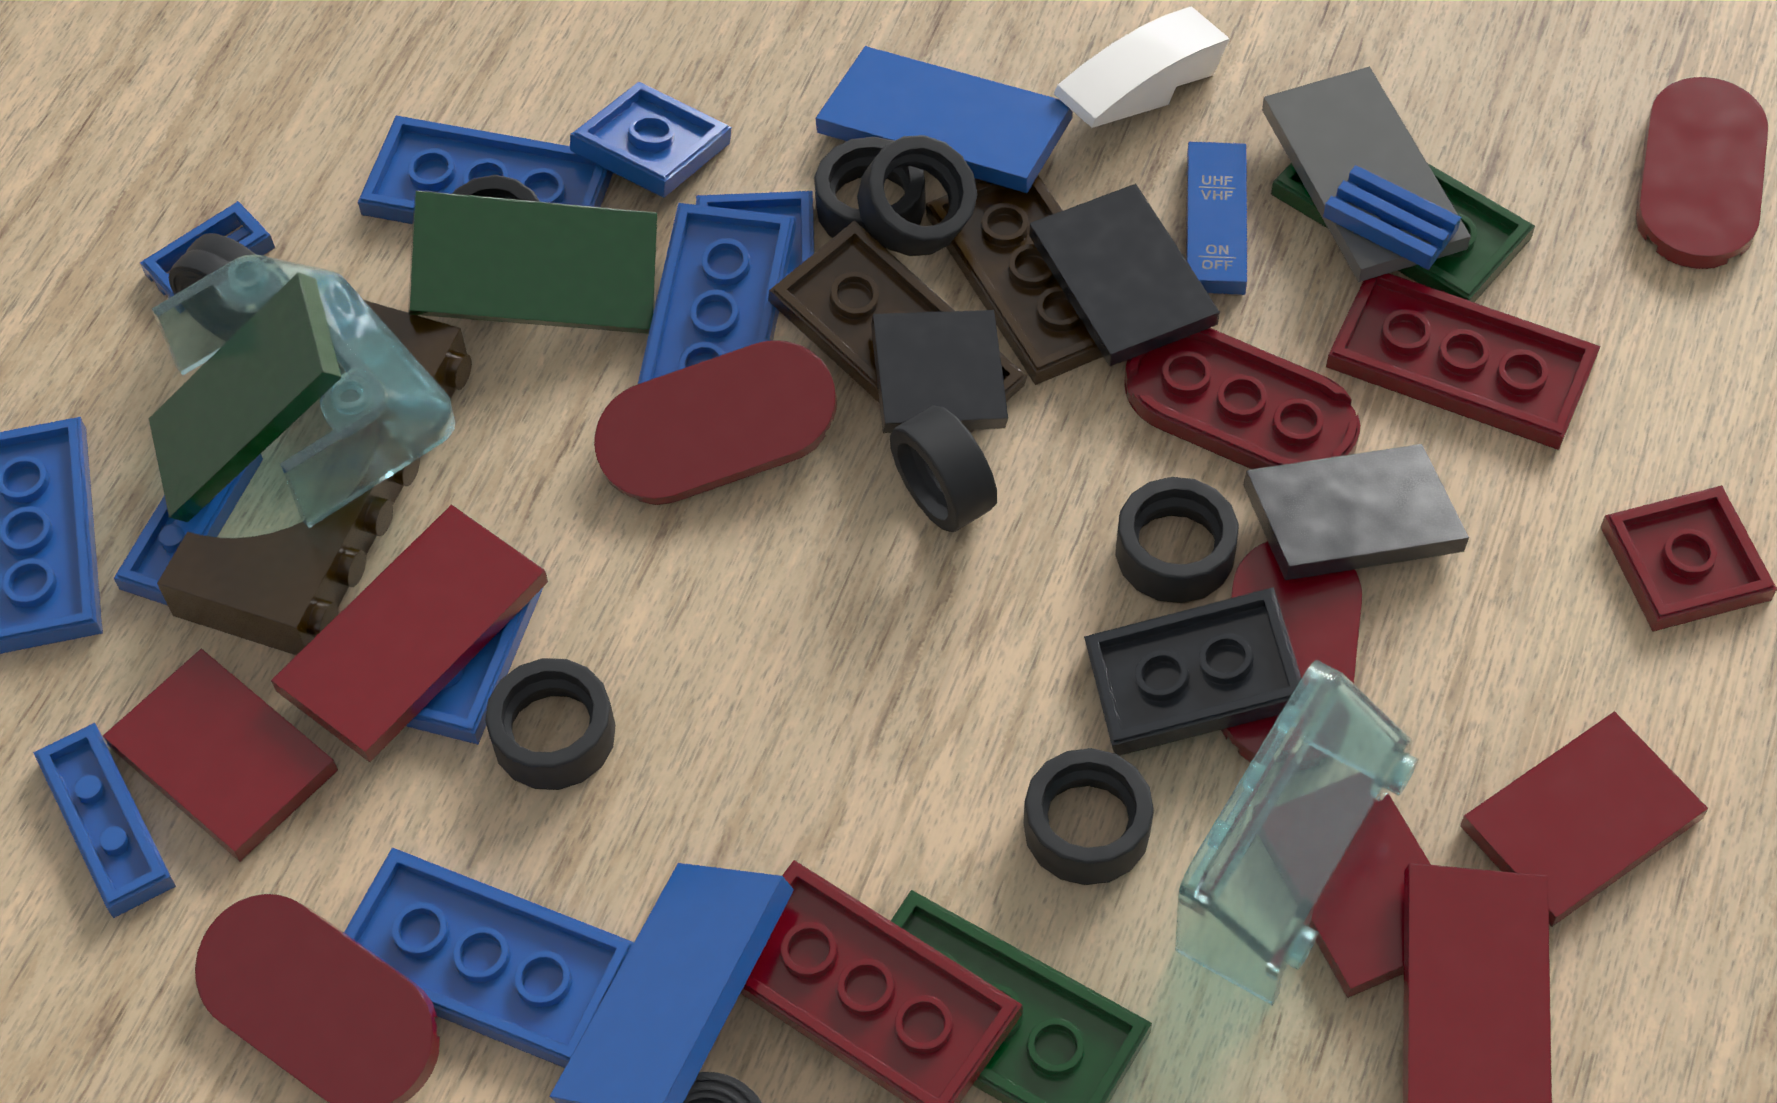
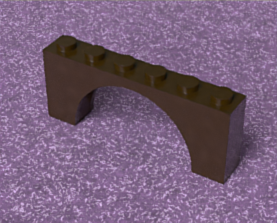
[157,290,472,655]

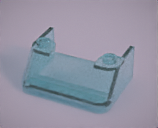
[152,255,455,528]
[1175,660,1419,1006]

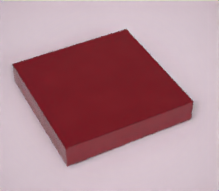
[1600,485,1777,632]

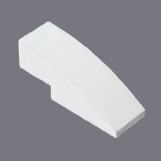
[1054,7,1229,128]

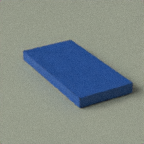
[816,46,1073,193]
[358,115,613,224]
[638,203,796,384]
[0,417,103,654]
[344,847,634,1068]
[549,863,794,1103]

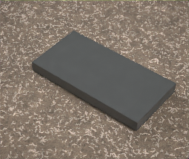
[1262,66,1471,282]

